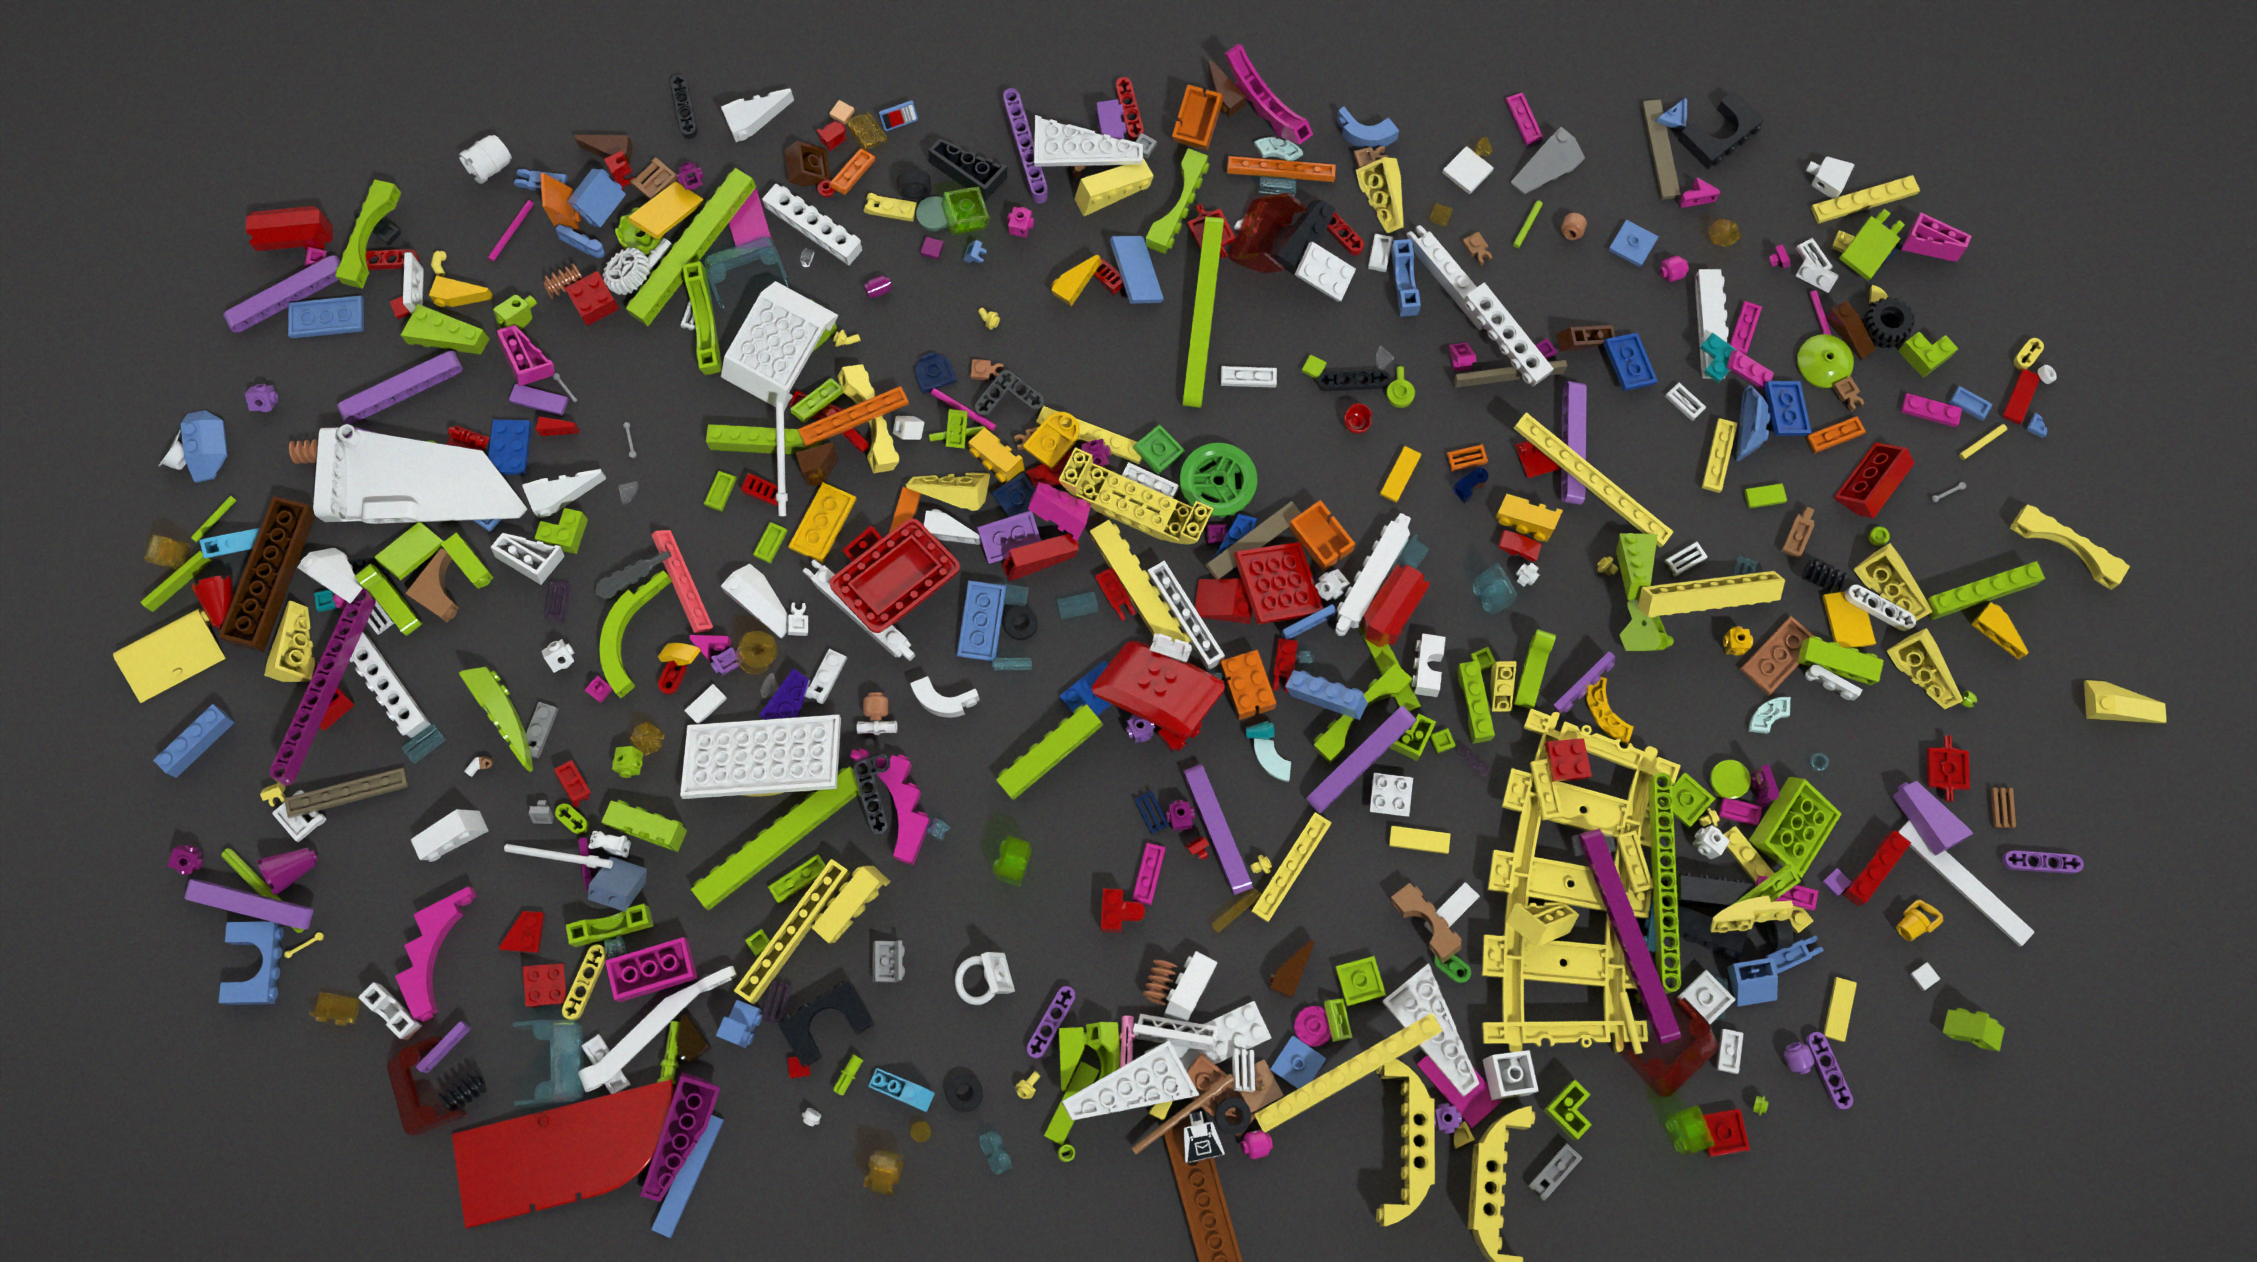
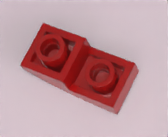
[1498,530,1542,562]

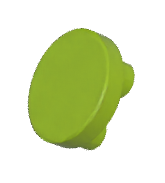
[1710,760,1751,799]

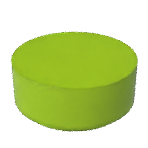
[1869,526,1890,547]

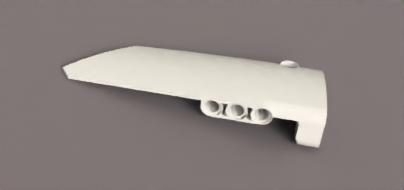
[313,424,527,524]

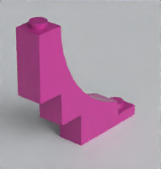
[395,886,478,1022]

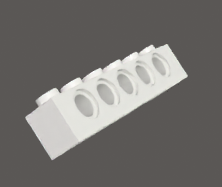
[762,184,862,266]
[1464,282,1554,387]
[350,632,431,738]

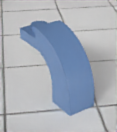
[1337,107,1399,149]

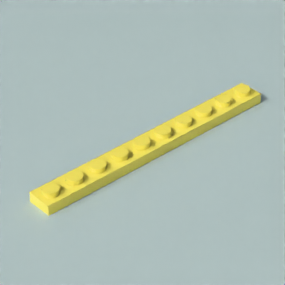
[1514,412,1673,548]
[1254,1013,1443,1133]

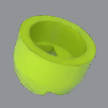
[1960,691,1977,708]
[1058,1145,1075,1162]

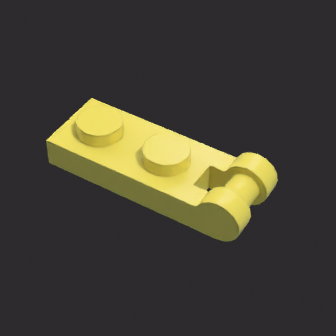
[864,193,917,222]

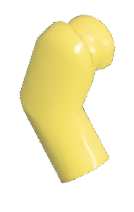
[431,251,447,277]

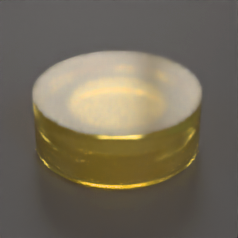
[910,1121,932,1143]

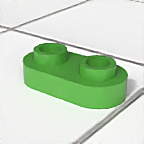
[1434,955,1471,983]

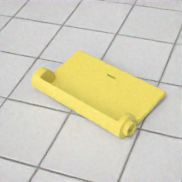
[113,608,226,703]

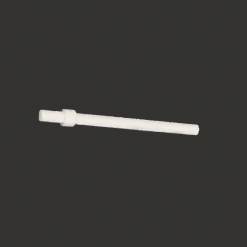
[776,403,788,516]
[504,844,613,868]

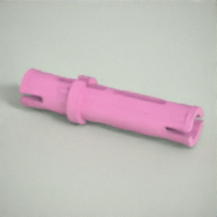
[1119,1016,1135,1068]

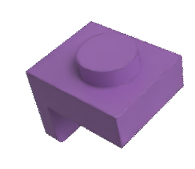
[710,647,742,676]

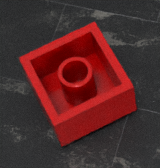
[565,271,619,326]

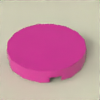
[1294,1006,1332,1047]

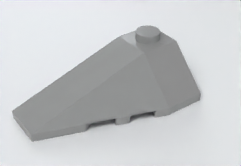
[1510,127,1585,195]

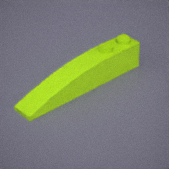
[459,667,533,772]

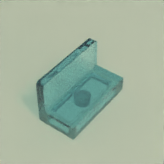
[1259,176,1296,196]
[1393,534,1430,570]
[1057,592,1098,620]

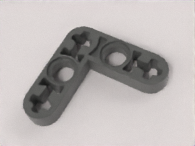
[975,370,1044,417]

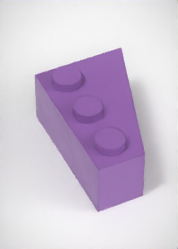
[1096,99,1126,140]

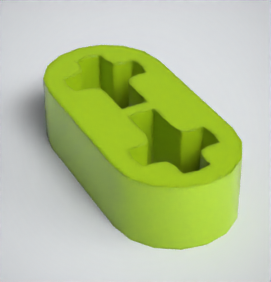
[555,804,589,835]

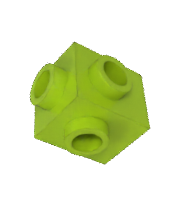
[612,746,643,778]

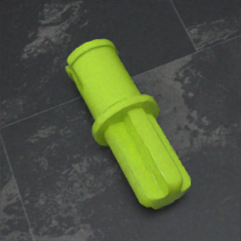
[833,1054,863,1095]

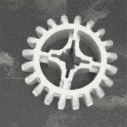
[602,247,651,295]

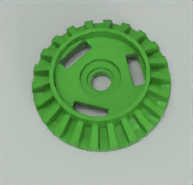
[1180,443,1257,518]

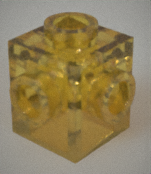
[1708,219,1741,247]
[629,721,665,755]

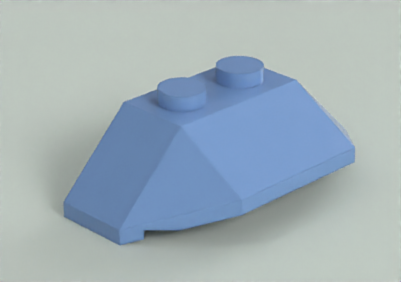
[1736,385,1770,461]
[181,410,228,483]

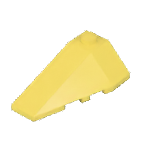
[1356,157,1403,233]
[906,473,990,511]
[1853,543,1933,621]
[264,601,315,682]
[1887,628,1963,709]
[2084,680,2167,723]

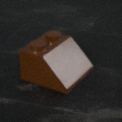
[785,141,830,186]
[796,442,839,486]

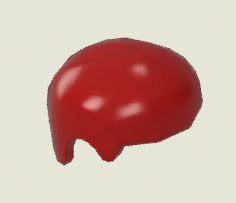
[1344,403,1372,434]

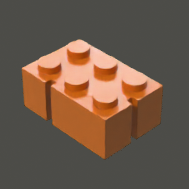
[1172,85,1223,151]
[1289,500,1355,572]
[1220,650,1276,720]

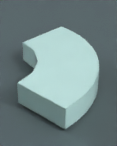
[1254,137,1303,161]
[1748,697,1790,734]
[1254,738,1291,782]

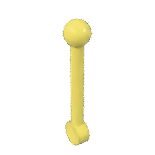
[284,932,324,958]

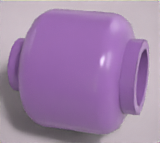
[1783,1042,1815,1074]

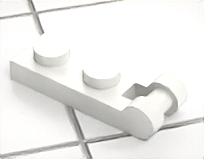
[805,649,847,704]
[1804,665,1862,701]

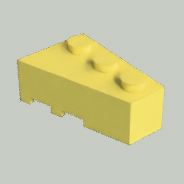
[1506,903,1579,947]

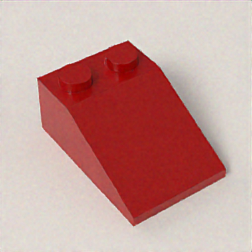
[1195,579,1252,624]

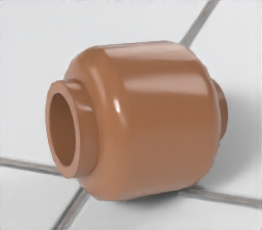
[1561,213,1587,240]
[863,693,888,721]

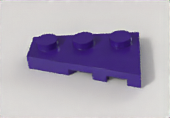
[759,668,810,720]

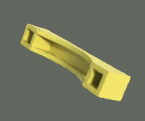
[837,364,899,473]
[2010,505,2130,590]

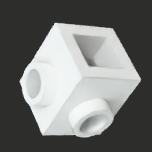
[1315,569,1350,601]
[542,639,575,673]
[1692,825,1730,860]

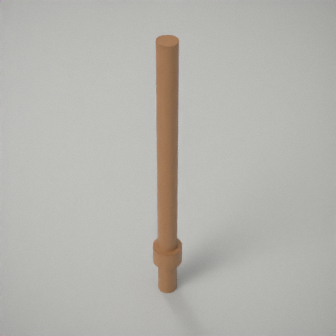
[1132,1074,1235,1154]

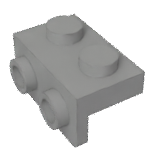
[873,940,905,983]

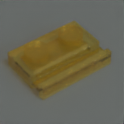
[846,111,888,151]

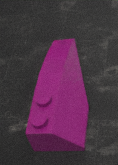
[640,1072,721,1202]

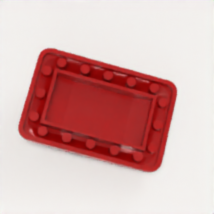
[829,519,960,633]
[1092,641,1225,737]

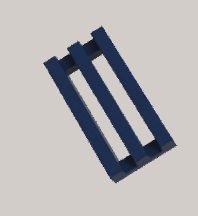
[1134,790,1169,835]

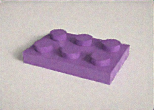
[977,511,1041,564]

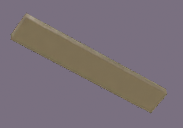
[1642,99,1681,200]
[1454,360,1567,388]
[1206,501,1301,580]
[284,768,409,818]

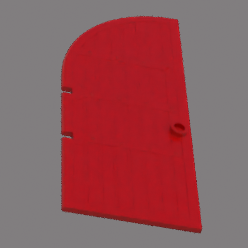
[452,1079,673,1228]

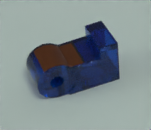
[1453,468,1489,504]

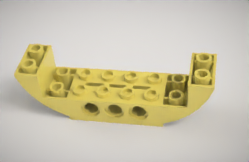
[1059,448,1214,544]
[1376,1059,1435,1226]
[1468,1106,1535,1262]

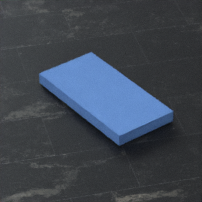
[1110,236,1164,304]
[288,295,364,339]
[957,581,1007,662]

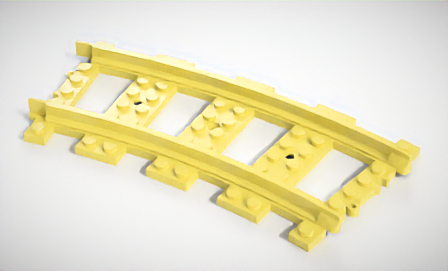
[1482,709,1681,1053]

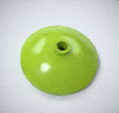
[1797,334,1854,388]

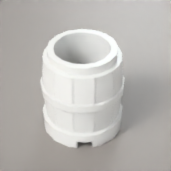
[459,135,512,184]

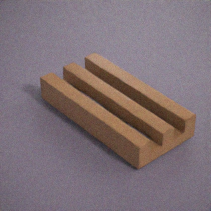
[1991,788,2016,828]

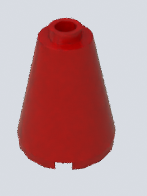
[191,575,233,630]

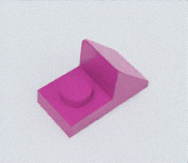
[1679,178,1720,208]
[1449,342,1476,371]
[690,635,732,662]

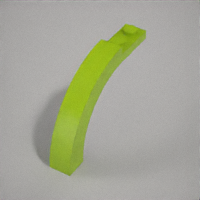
[600,570,672,698]

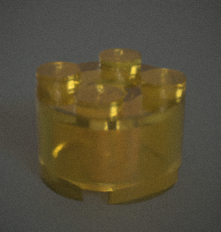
[144,535,190,570]
[735,631,777,675]
[863,1149,904,1197]

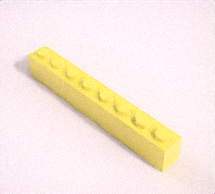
[1090,520,1190,642]
[1638,571,1785,618]
[734,859,850,1005]

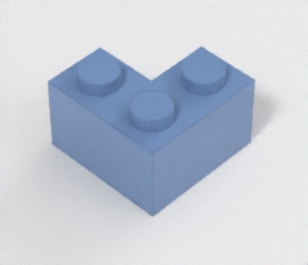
[716,1000,763,1049]

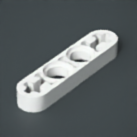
[1845,585,1916,631]

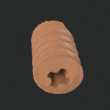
[543,263,583,299]
[289,439,318,464]
[1143,960,1178,1006]

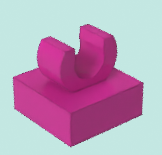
[1769,244,1791,269]
[585,676,613,703]

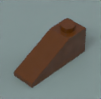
[1208,60,1246,118]
[574,135,632,163]
[1826,300,1876,360]
[1556,325,1615,352]
[1268,940,1315,999]

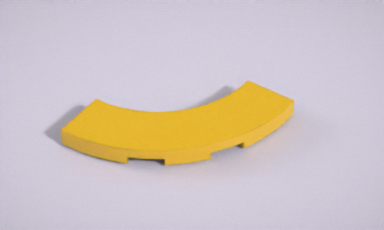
[1585,676,1634,746]

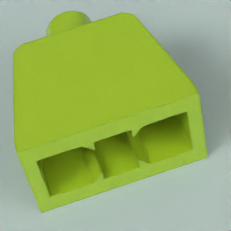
[493,295,537,331]

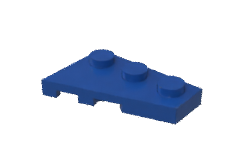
[1212,514,1257,572]

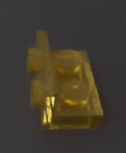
[309,992,361,1026]

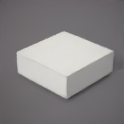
[1910,962,1940,991]

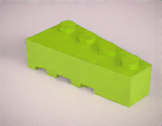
[401,304,489,354]

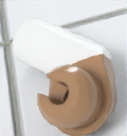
[464,756,493,777]

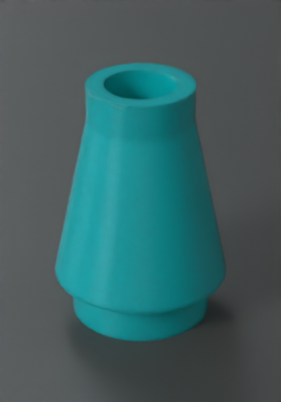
[1246,721,1275,740]

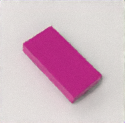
[1718,798,1762,827]

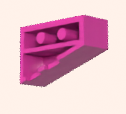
[1901,213,1972,262]
[497,325,554,386]
[1028,482,1091,541]

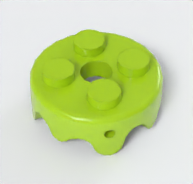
[615,207,663,255]

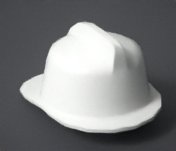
[159,430,186,470]

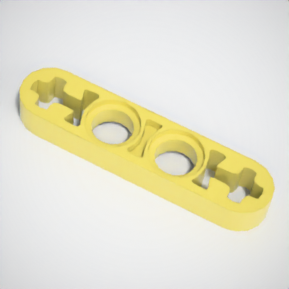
[562,945,608,1020]

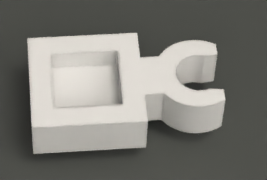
[788,603,808,636]

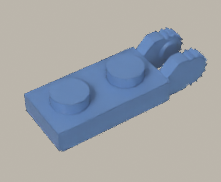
[514,169,568,191]
[555,224,605,259]
[1765,935,1824,974]

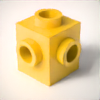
[1723,626,1753,656]

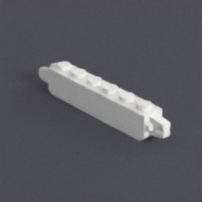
[1407,225,1499,330]
[1335,513,1411,637]
[803,560,915,661]

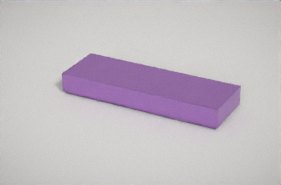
[509,384,569,416]
[416,1021,471,1073]

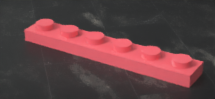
[652,530,713,633]

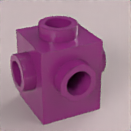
[676,162,704,190]
[1082,439,1111,467]
[1166,800,1195,831]
[167,845,204,875]

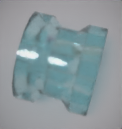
[926,817,951,841]
[605,936,626,959]

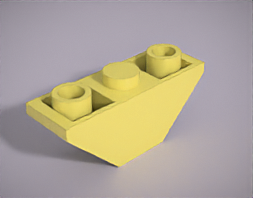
[1490,661,1516,712]

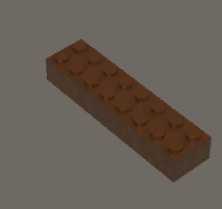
[219,496,316,652]

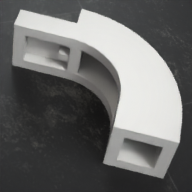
[910,676,980,718]

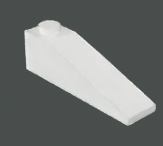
[721,88,794,142]
[522,469,606,518]
[297,548,363,604]
[721,564,789,639]

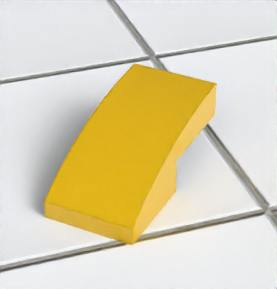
[658,643,701,666]

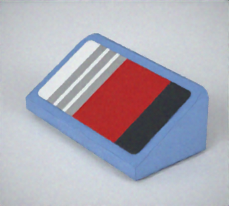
[879,101,918,131]

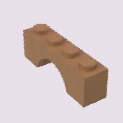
[1391,883,1462,964]

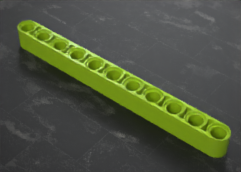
[1183,216,1224,408]
[1648,772,1681,994]

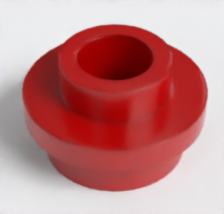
[817,180,835,197]

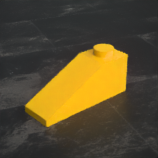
[1051,255,1102,307]
[429,276,493,307]
[1971,602,2029,660]

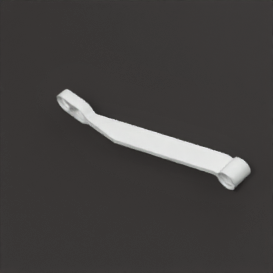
[578,966,737,1092]

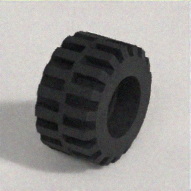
[1862,297,1915,348]

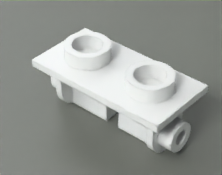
[1150,633,1192,662]

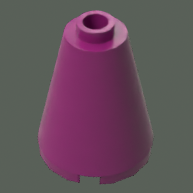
[257,848,318,896]

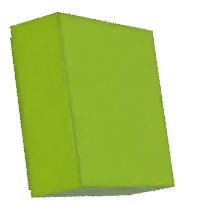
[1302,354,1327,380]
[1470,647,1496,672]
[1430,728,1456,754]
[745,929,770,957]

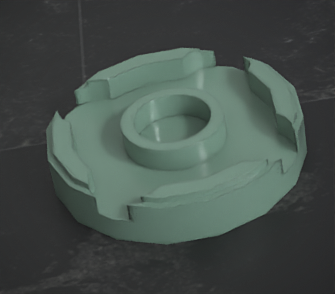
[916,196,953,232]

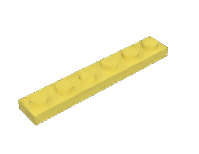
[1811,175,1920,224]
[1036,406,1142,464]
[1251,812,1331,922]
[1724,826,1813,934]

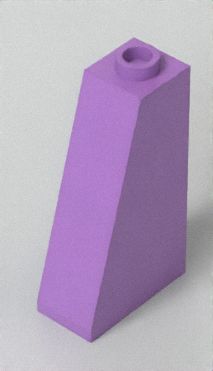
[1893,781,1973,856]

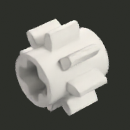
[1516,563,1540,587]

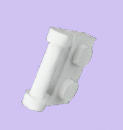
[272,790,326,842]

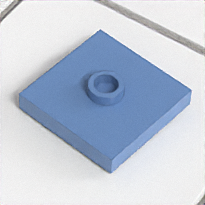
[1608,220,1659,268]
[1270,1035,1326,1089]

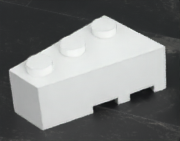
[491,533,565,585]
[411,809,488,862]
[1164,951,1218,1022]

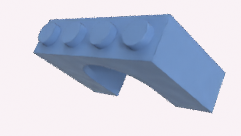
[218,921,284,1005]

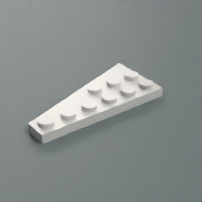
[1034,115,1143,167]
[1383,963,1479,1097]
[1062,1041,1199,1121]

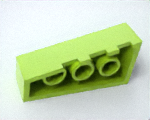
[1616,533,1658,600]
[601,800,687,852]

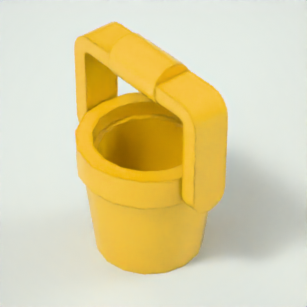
[1896,900,1943,942]

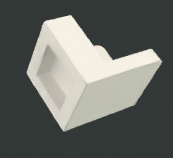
[893,416,924,440]

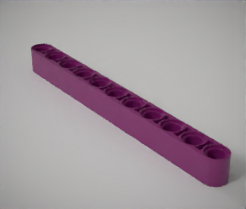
[270,587,376,786]
[1579,828,1681,1045]

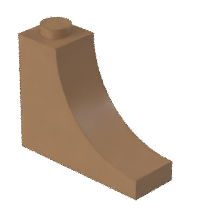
[405,548,459,623]

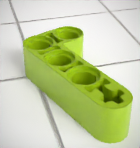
[355,564,422,636]
[1514,629,1556,709]

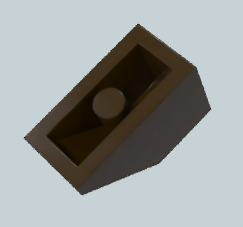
[677,1014,712,1063]

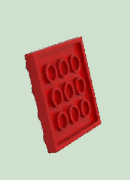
[1233,542,1324,625]

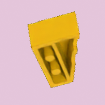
[968,427,1025,483]
[1495,494,1563,542]

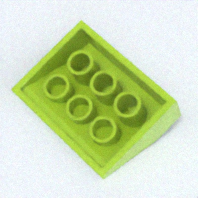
[1749,777,1841,878]

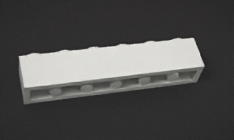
[1694,269,1731,379]
[1148,561,1225,671]

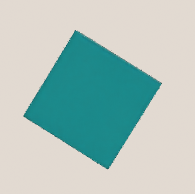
[314,589,338,612]

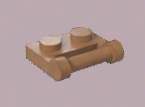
[629,157,678,200]

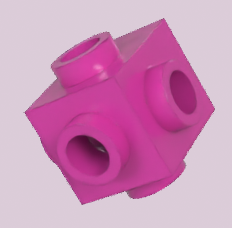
[1007,207,1035,238]

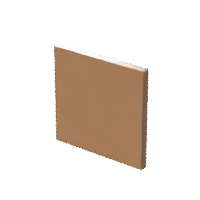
[1232,1059,1284,1113]

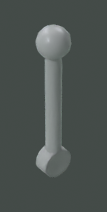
[553,373,578,403]
[623,422,637,459]
[1931,482,1966,503]

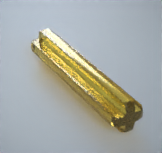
[1211,888,1261,932]

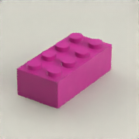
[605,937,698,1002]

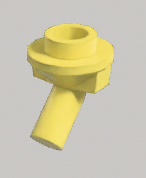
[978,308,1000,330]
[833,329,860,347]
[1015,1071,1041,1099]

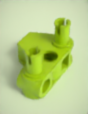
[1620,600,1674,651]

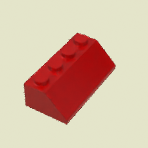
[1834,442,1915,519]

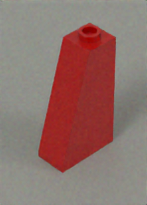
[1002,533,1079,582]

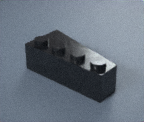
[928,139,1008,201]
[1267,199,1336,274]
[1662,873,1754,909]
[1663,904,1748,962]

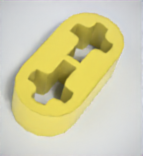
[2014,338,2044,370]

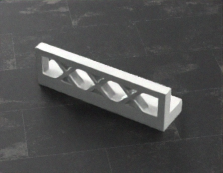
[1133,1014,1219,1052]

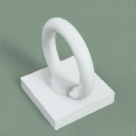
[955,952,1015,1005]

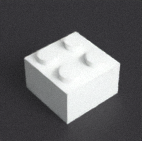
[1483,1050,1539,1101]

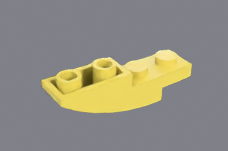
[1710,896,1794,933]

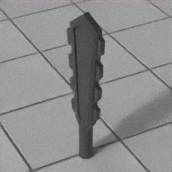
[595,550,671,599]

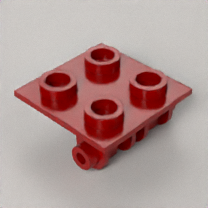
[446,425,490,451]
[1515,441,1562,478]
[523,963,566,1008]

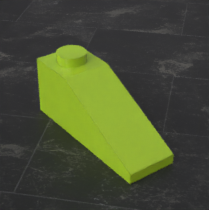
[1059,1027,1088,1092]

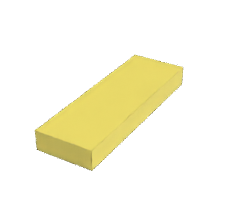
[1530,759,1563,821]
[1389,826,1450,854]
[1615,830,1654,894]
[1823,977,1857,1042]

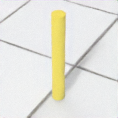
[1959,424,2007,460]
[1619,992,1643,1054]

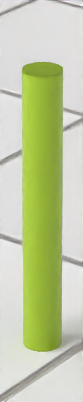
[1513,200,1543,248]
[929,426,984,442]
[191,496,237,542]

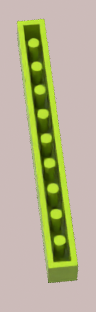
[626,168,757,326]
[691,766,866,911]

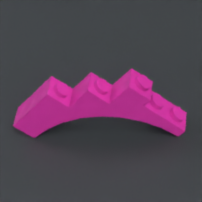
[1224,44,1313,145]
[850,749,931,866]

